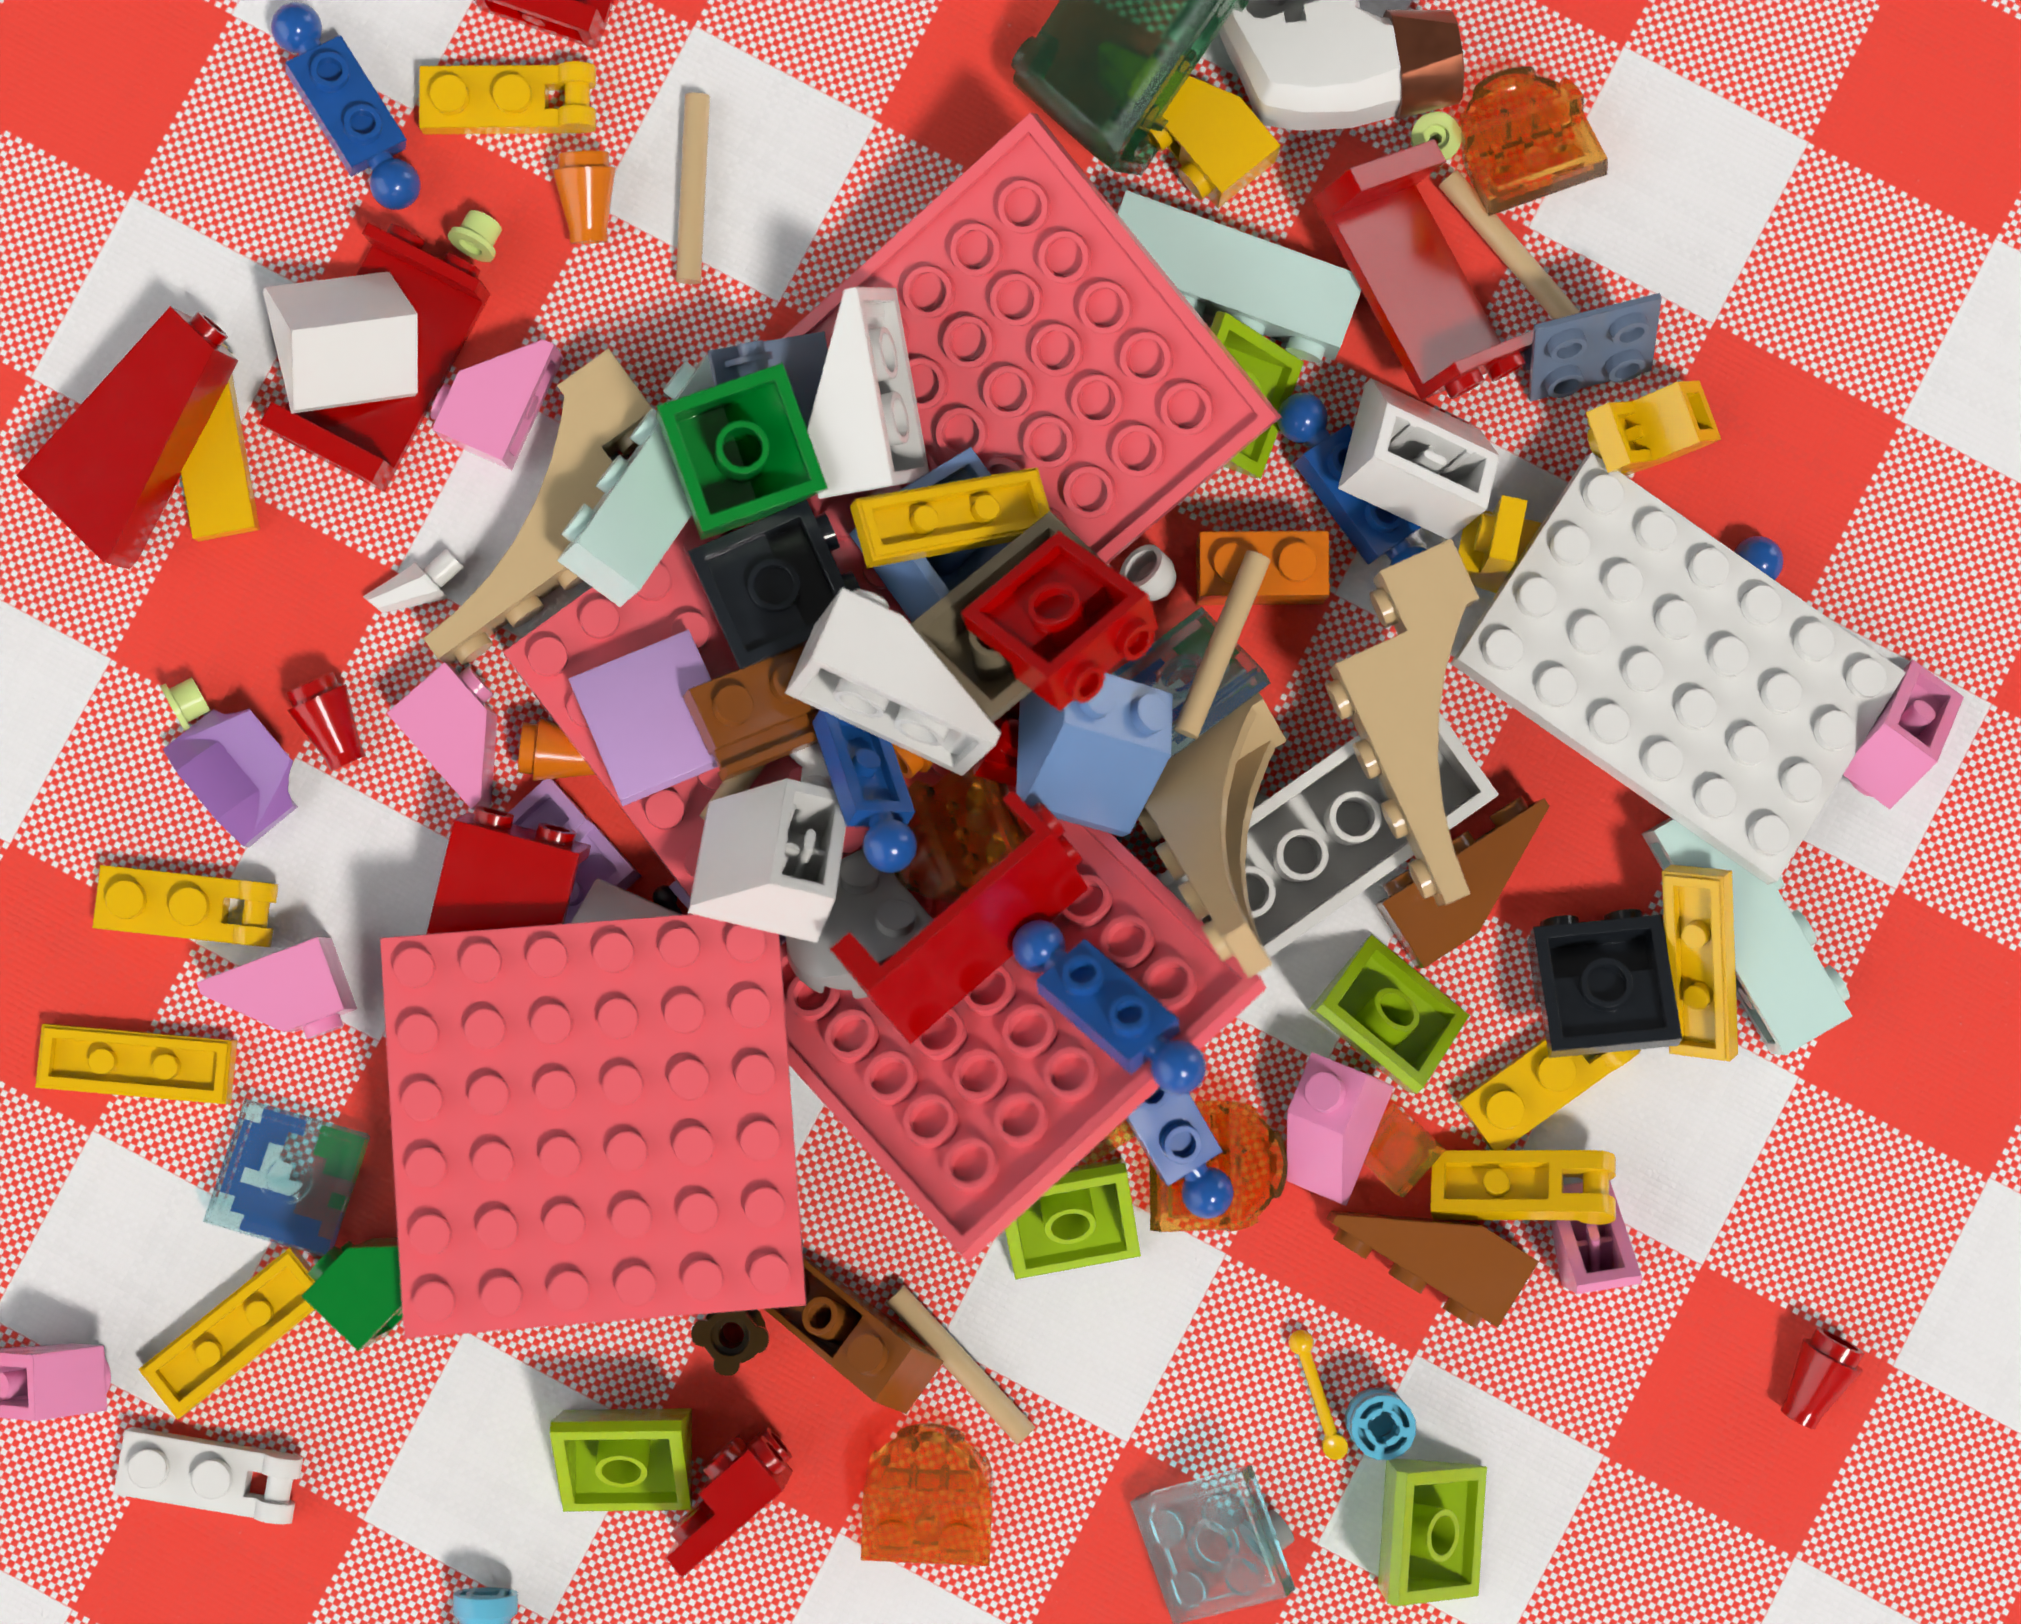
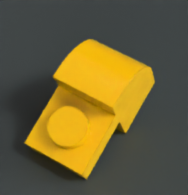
[1586,380,1721,476]
[1458,495,1542,593]

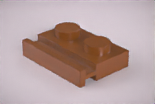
[683,646,819,782]

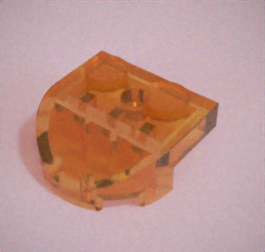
[1460,66,1608,216]
[893,766,1027,904]
[1149,1100,1288,1232]
[861,1423,993,1566]

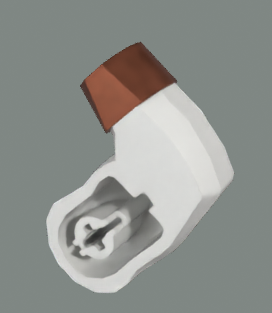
[1215,0,1464,131]

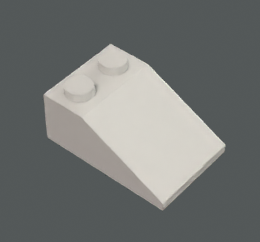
[807,287,929,499]
[785,588,1000,776]

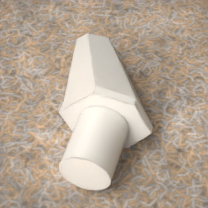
[363,549,463,613]

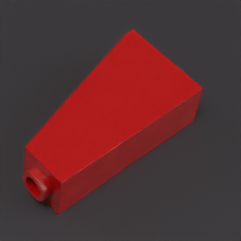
[16,306,238,570]

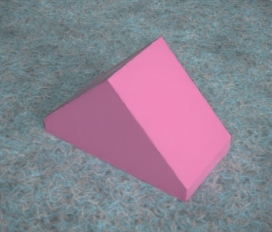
[1550,1180,1642,1294]

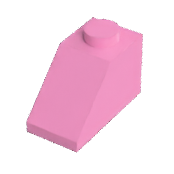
[431,339,563,471]
[1843,659,1964,809]
[387,662,497,810]
[196,937,357,1039]
[1287,1052,1394,1206]
[0,1343,111,1421]

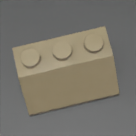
[910,511,1105,723]

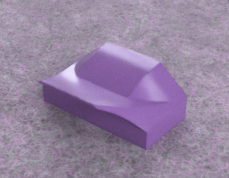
[163,708,298,847]

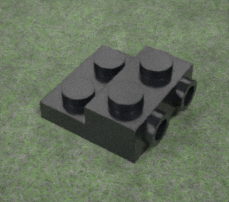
[687,500,861,670]
[1527,909,1682,1058]

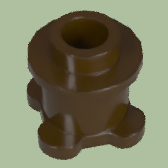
[691,1309,769,1376]

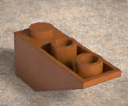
[1375,796,1549,969]
[1326,1211,1539,1329]
[764,1255,944,1414]

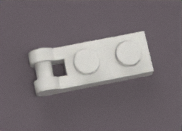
[113,1427,303,1524]

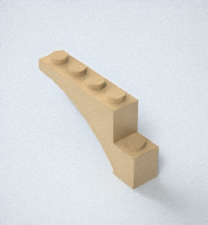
[423,348,652,665]
[1325,538,1479,907]
[1138,665,1287,978]

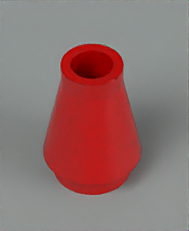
[286,672,366,771]
[1780,1327,1864,1429]

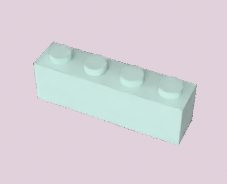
[1118,190,1361,363]
[557,354,714,607]
[1642,817,1852,1055]

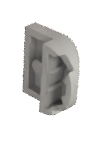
[786,848,933,999]

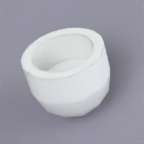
[1120,544,1177,601]

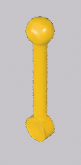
[1288,1330,1348,1460]

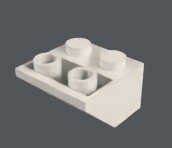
[1338,378,1500,540]
[688,778,846,943]

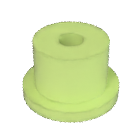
[1411,112,1462,161]
[448,210,502,262]
[160,677,210,731]

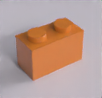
[1196,531,1330,605]

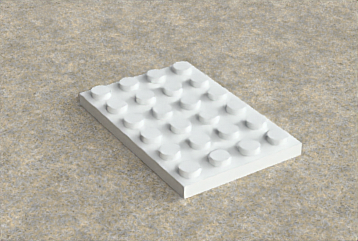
[1450,453,1906,885]

